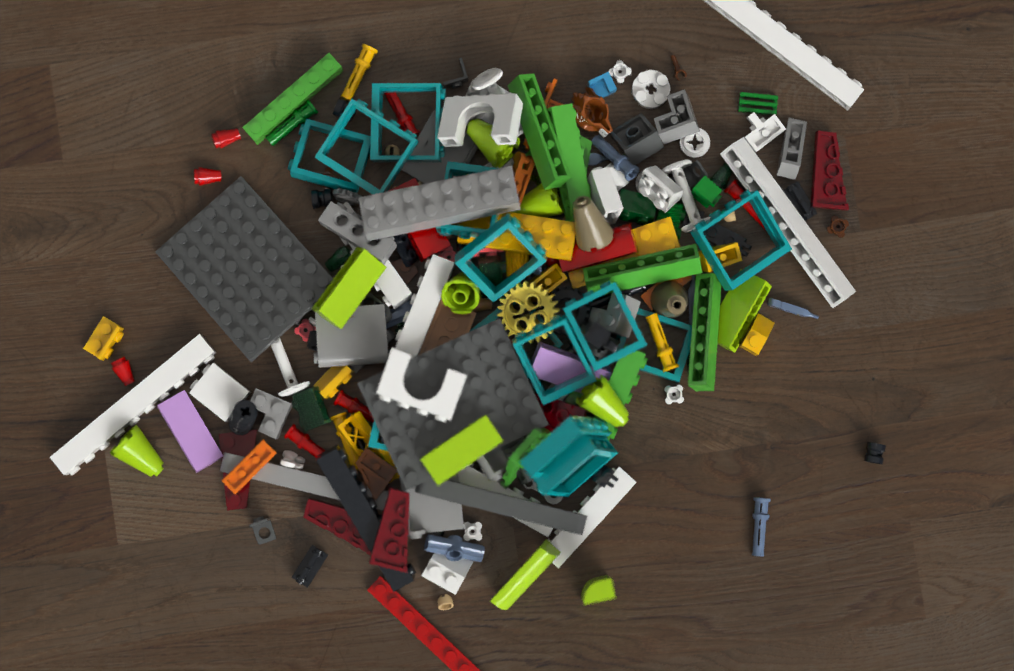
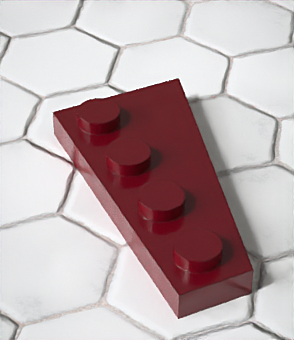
[810,131,849,211]
[534,392,588,432]
[219,429,258,510]
[369,487,410,573]

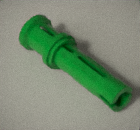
[266,100,319,146]

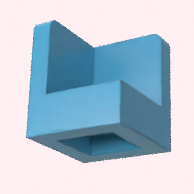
[587,71,617,98]

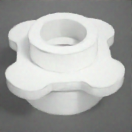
[609,60,632,83]
[664,385,684,404]
[463,522,482,541]

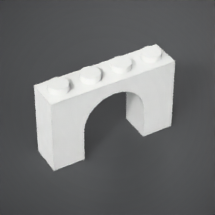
[437,93,523,147]
[376,348,467,422]

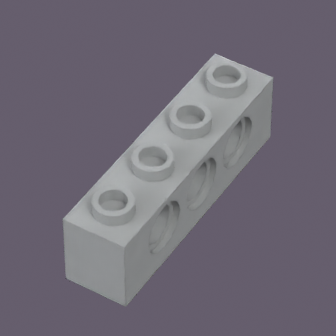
[318,201,397,265]

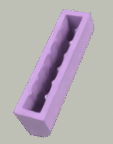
[531,342,612,394]
[157,390,223,473]

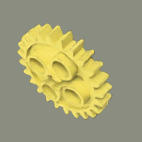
[497,281,560,344]

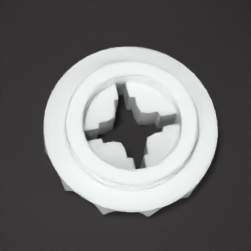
[679,128,710,158]

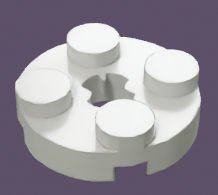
[632,70,670,109]

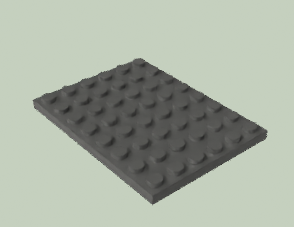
[155,176,333,362]
[357,318,549,490]

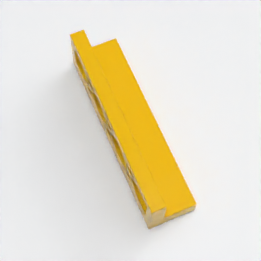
[336,411,400,482]

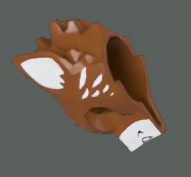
[568,87,613,138]

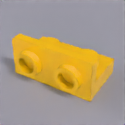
[83,316,124,361]

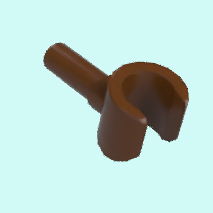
[671,55,687,81]

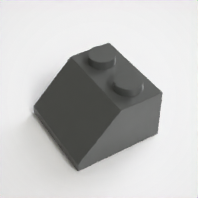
[610,113,664,165]

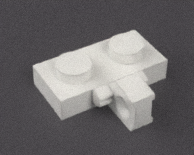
[744,112,786,153]

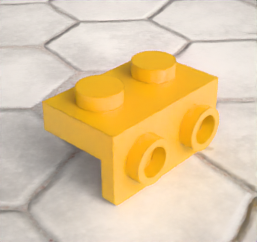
[314,366,353,399]

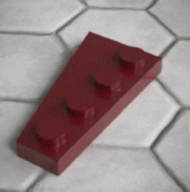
[303,498,371,556]

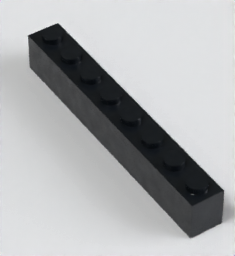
[316,444,416,591]

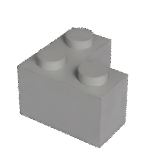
[654,89,700,144]
[587,292,641,338]
[250,388,293,439]

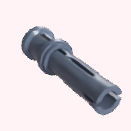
[592,135,639,181]
[752,497,771,556]

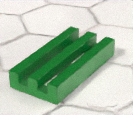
[738,92,778,115]

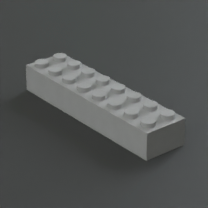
[358,166,521,241]

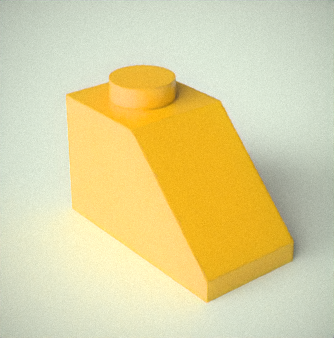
[698,242,742,272]
[522,263,567,303]
[739,313,775,356]

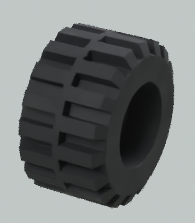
[542,286,591,336]

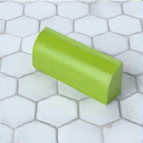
[312,247,387,329]
[717,269,772,353]
[420,415,503,486]
[490,539,561,610]
[581,575,616,605]

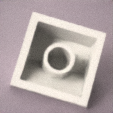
[422,553,474,595]

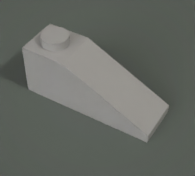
[777,118,807,179]

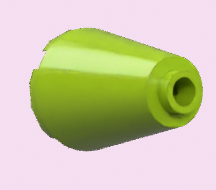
[466,119,520,168]
[512,183,564,217]
[441,271,480,314]
[575,374,629,427]
[110,425,164,477]

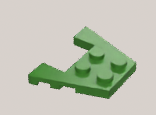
[500,428,552,489]

